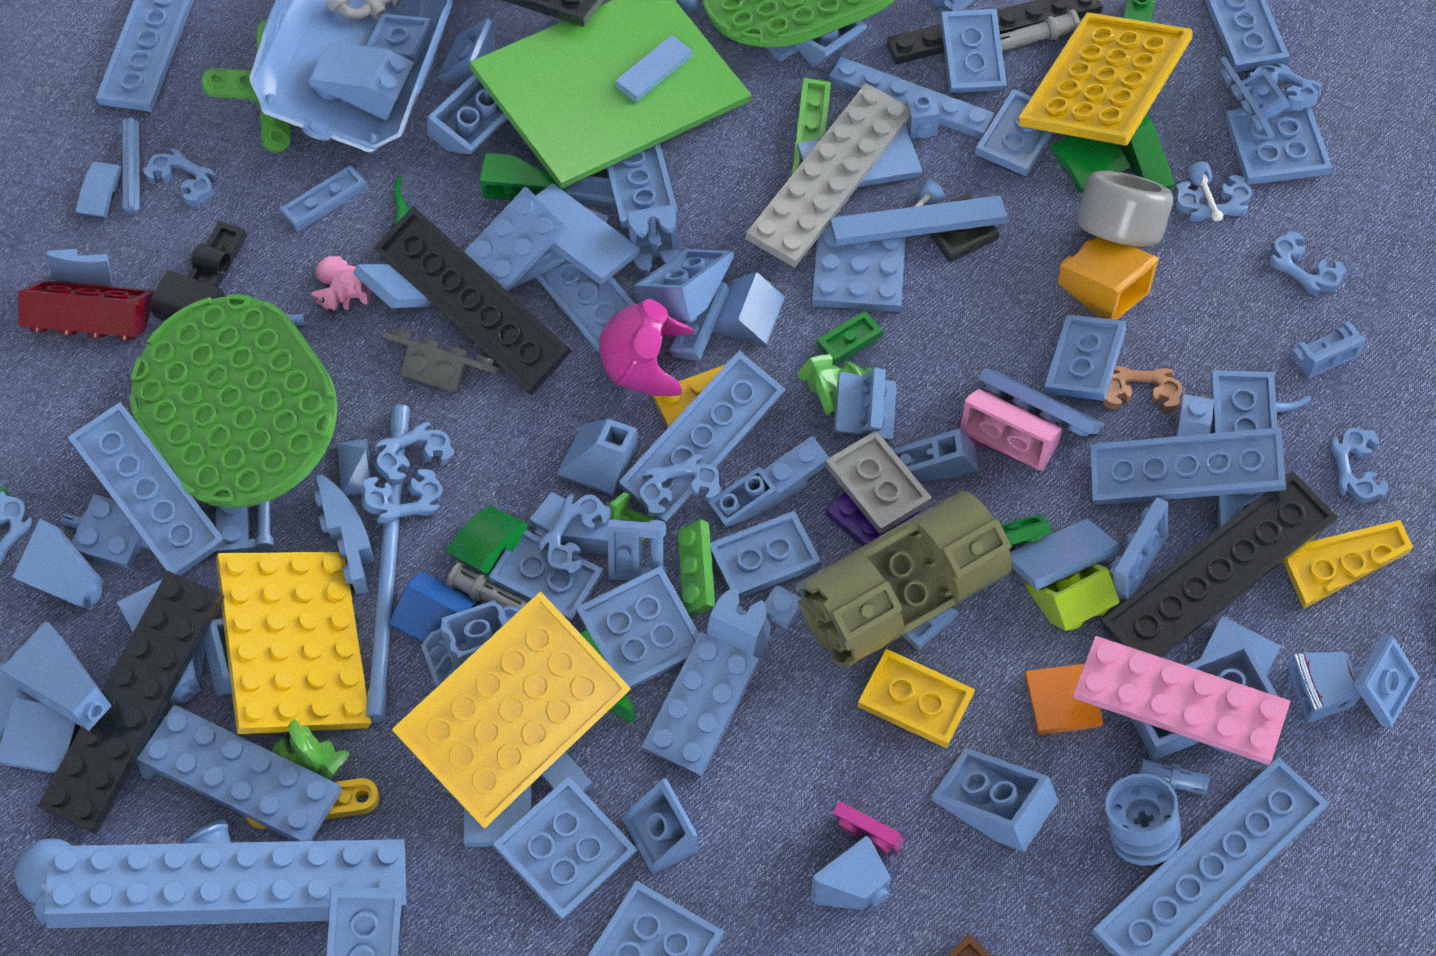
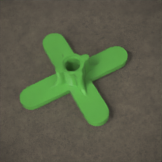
[201,20,291,153]

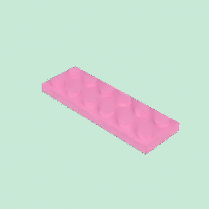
[1074,636,1291,765]

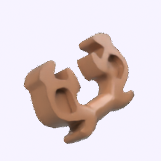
[1104,366,1183,413]

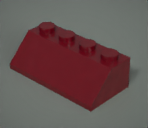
[18,280,155,340]

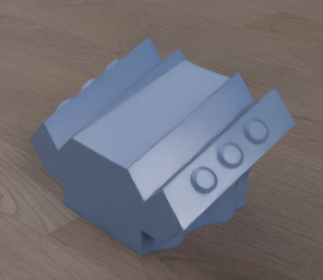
[421,600,520,687]

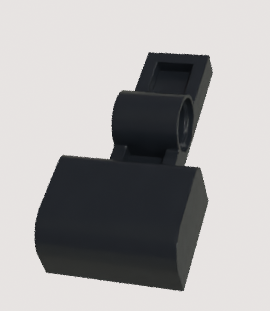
[150,221,247,321]

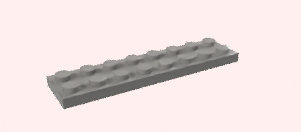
[745,83,909,268]

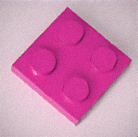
[833,801,904,854]

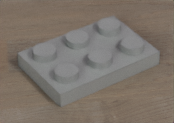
[825,430,932,534]

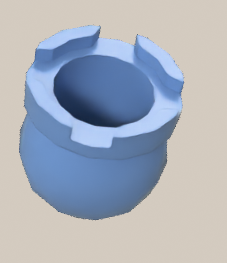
[14,838,72,925]

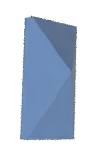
[337,439,372,498]

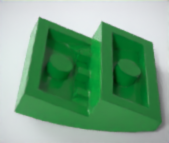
[1050,135,1131,192]
[445,505,528,575]

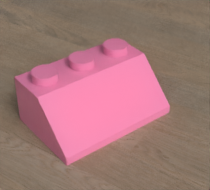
[960,389,1063,472]

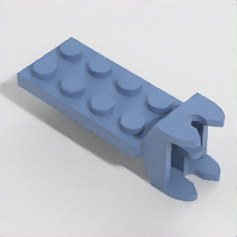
[606,143,679,274]
[642,589,771,778]

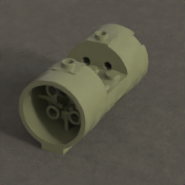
[795,490,1012,669]

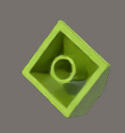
[1024,564,1120,631]

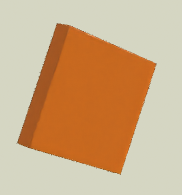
[1024,664,1104,735]

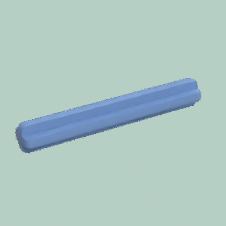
[122,118,140,215]

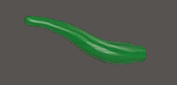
[392,175,408,228]

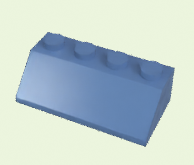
[427,46,508,154]

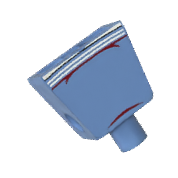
[1287,652,1364,723]

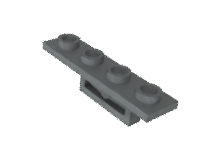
[381,328,502,393]

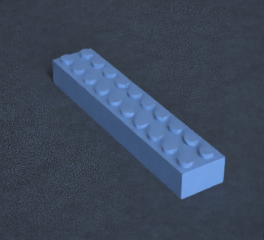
[44,839,406,929]

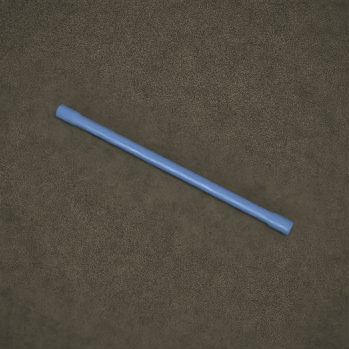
[366,404,410,722]

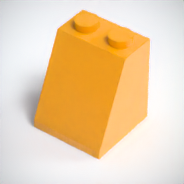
[1057,237,1159,320]

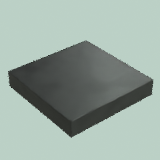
[928,193,1000,263]

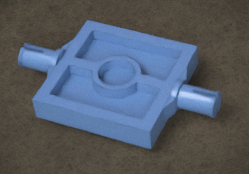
[61,494,150,570]

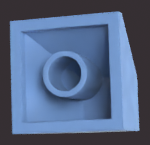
[811,836,891,910]

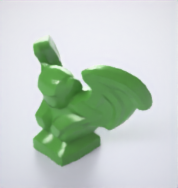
[797,354,872,415]
[271,719,350,780]

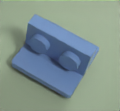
[834,367,896,441]

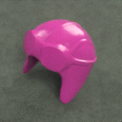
[599,299,695,397]

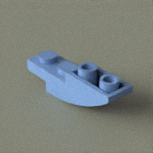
[709,436,829,527]
[313,474,375,595]

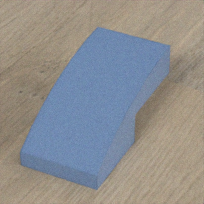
[76,162,122,219]
[47,249,112,284]

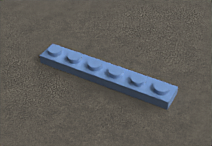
[829,57,995,140]

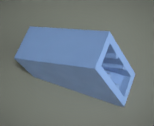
[12,519,104,610]

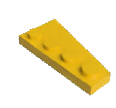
[1283,520,1413,609]

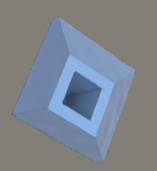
[557,419,638,497]

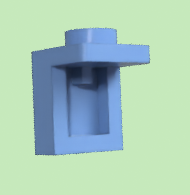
[906,92,940,139]

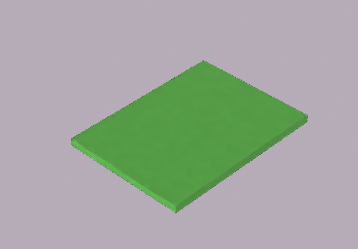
[470,0,752,189]

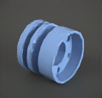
[1105,774,1182,866]

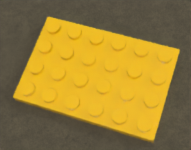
[1019,12,1192,146]
[216,552,371,734]
[391,591,631,829]

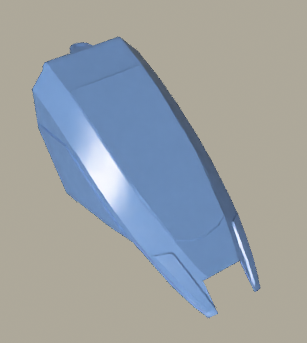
[249,0,453,153]

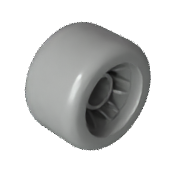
[1077,171,1173,247]

